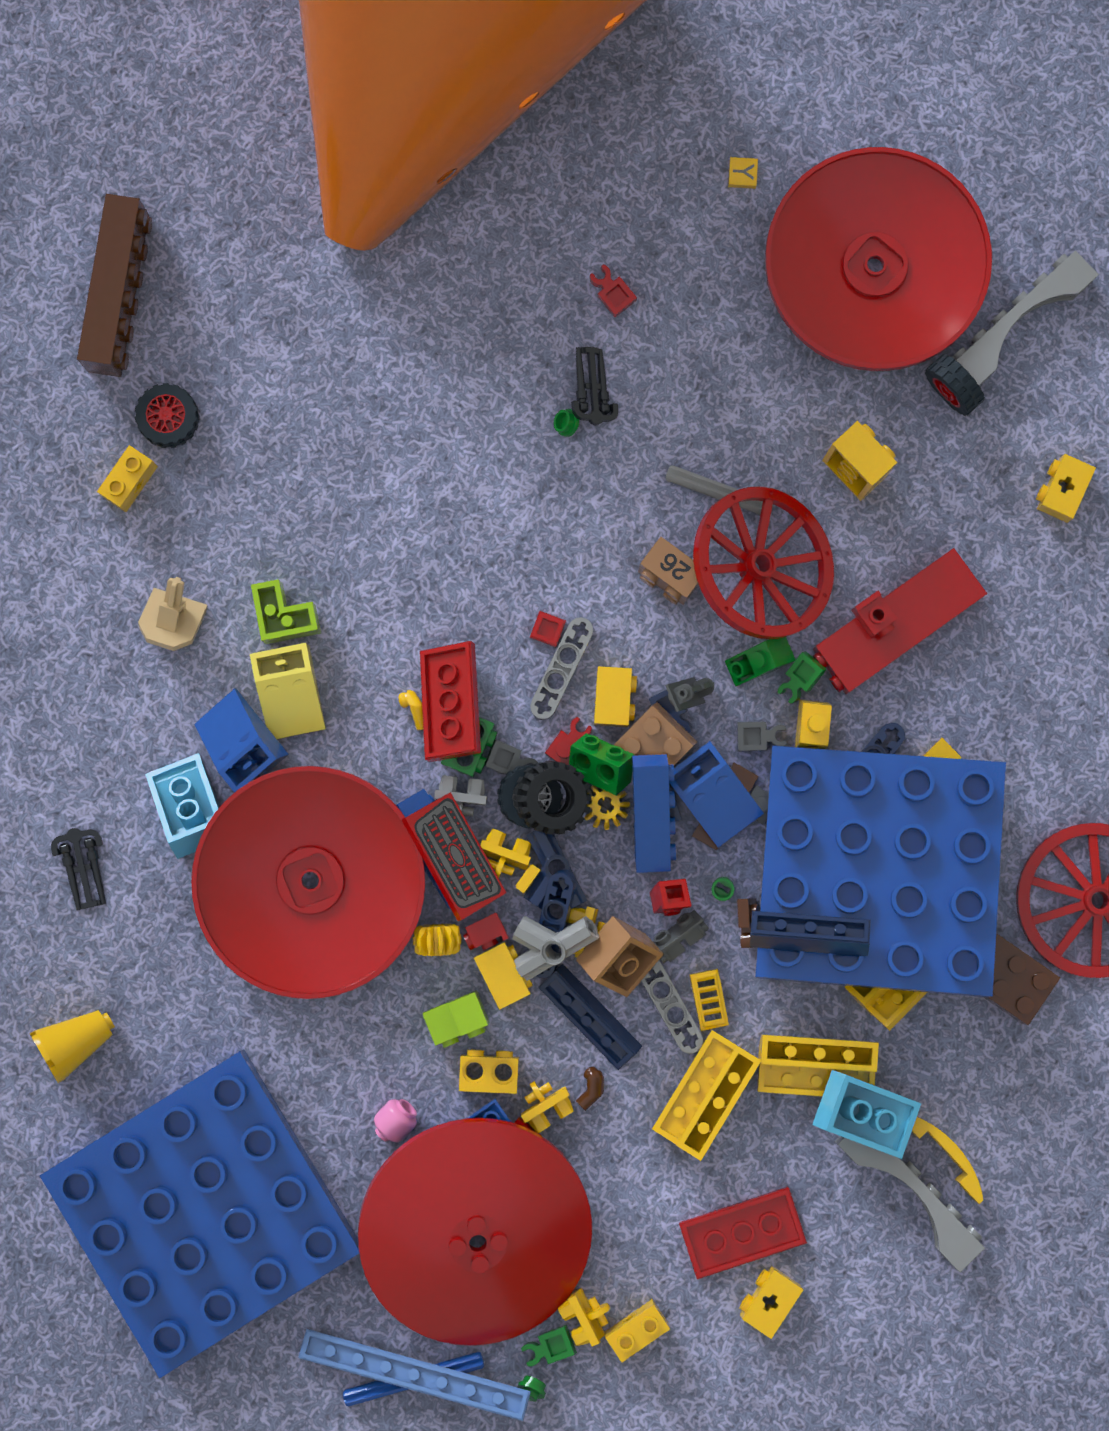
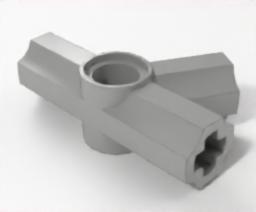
[512,916,599,981]

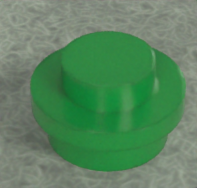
[553,409,579,437]
[517,1376,546,1402]

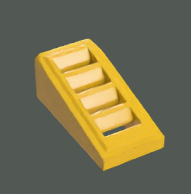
[689,969,729,1031]

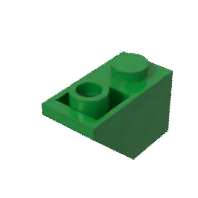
[725,637,796,687]

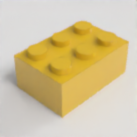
[822,420,898,501]

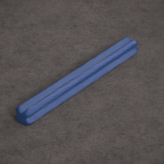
[343,1352,484,1407]

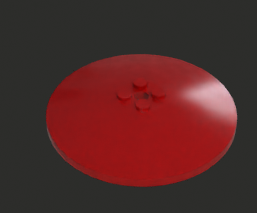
[765,147,992,371]
[191,766,425,999]
[358,1118,592,1346]

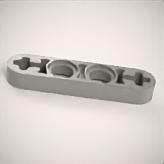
[530,617,593,720]
[641,960,703,1054]

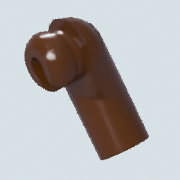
[576,1066,604,1111]

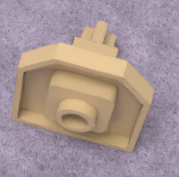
[138,577,207,651]

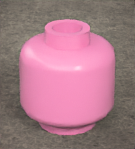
[374,1099,417,1143]

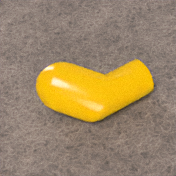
[398,690,423,730]

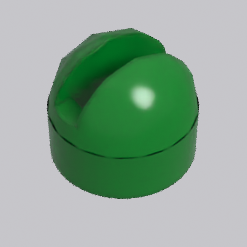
[711,877,735,901]

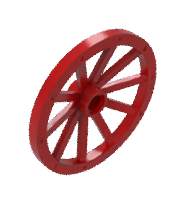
[693,487,834,639]
[1016,823,1109,978]

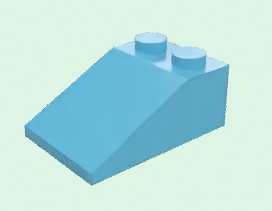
[145,753,220,859]
[812,1070,921,1159]

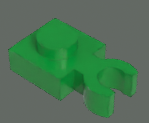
[777,651,827,704]
[521,1324,577,1366]

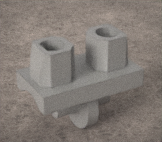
[434,775,487,817]

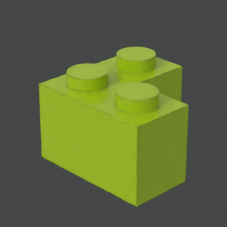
[251,579,321,644]
[422,990,489,1048]

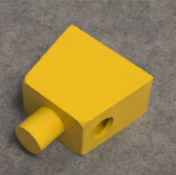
[795,699,832,749]

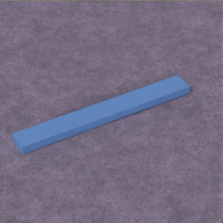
[298,1329,531,1421]

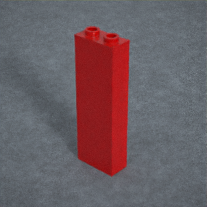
[813,548,987,694]

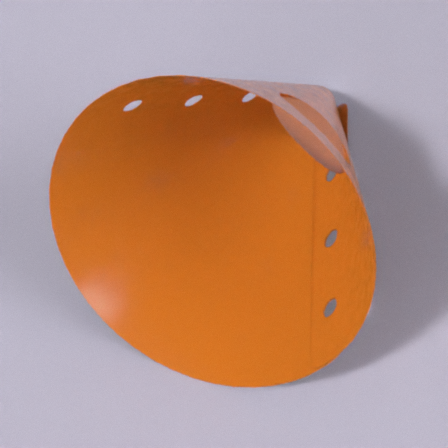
[299,0,647,251]

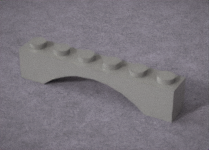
[952,250,1099,386]
[835,1136,985,1272]

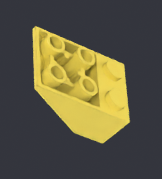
[250,643,326,739]

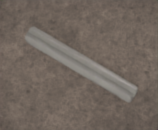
[666,465,773,515]

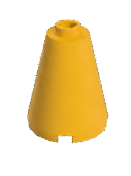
[29,1010,115,1083]

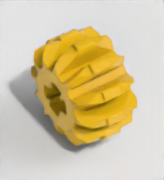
[584,785,630,830]
[413,923,462,956]

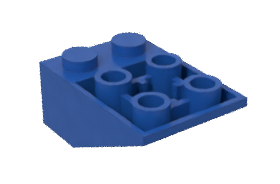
[194,688,289,793]
[669,741,764,848]

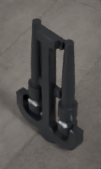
[571,347,618,426]
[51,828,106,910]

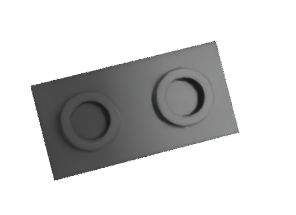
[665,677,714,712]
[653,910,709,963]

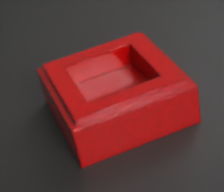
[530,611,566,648]

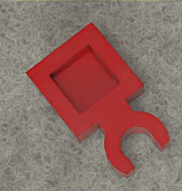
[589,264,637,317]
[545,717,592,765]

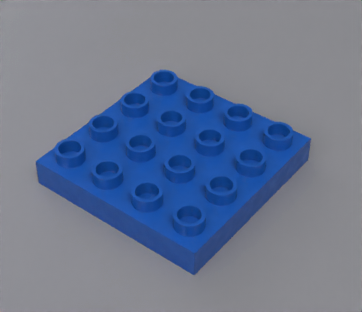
[755,746,1006,998]
[39,1050,359,1378]

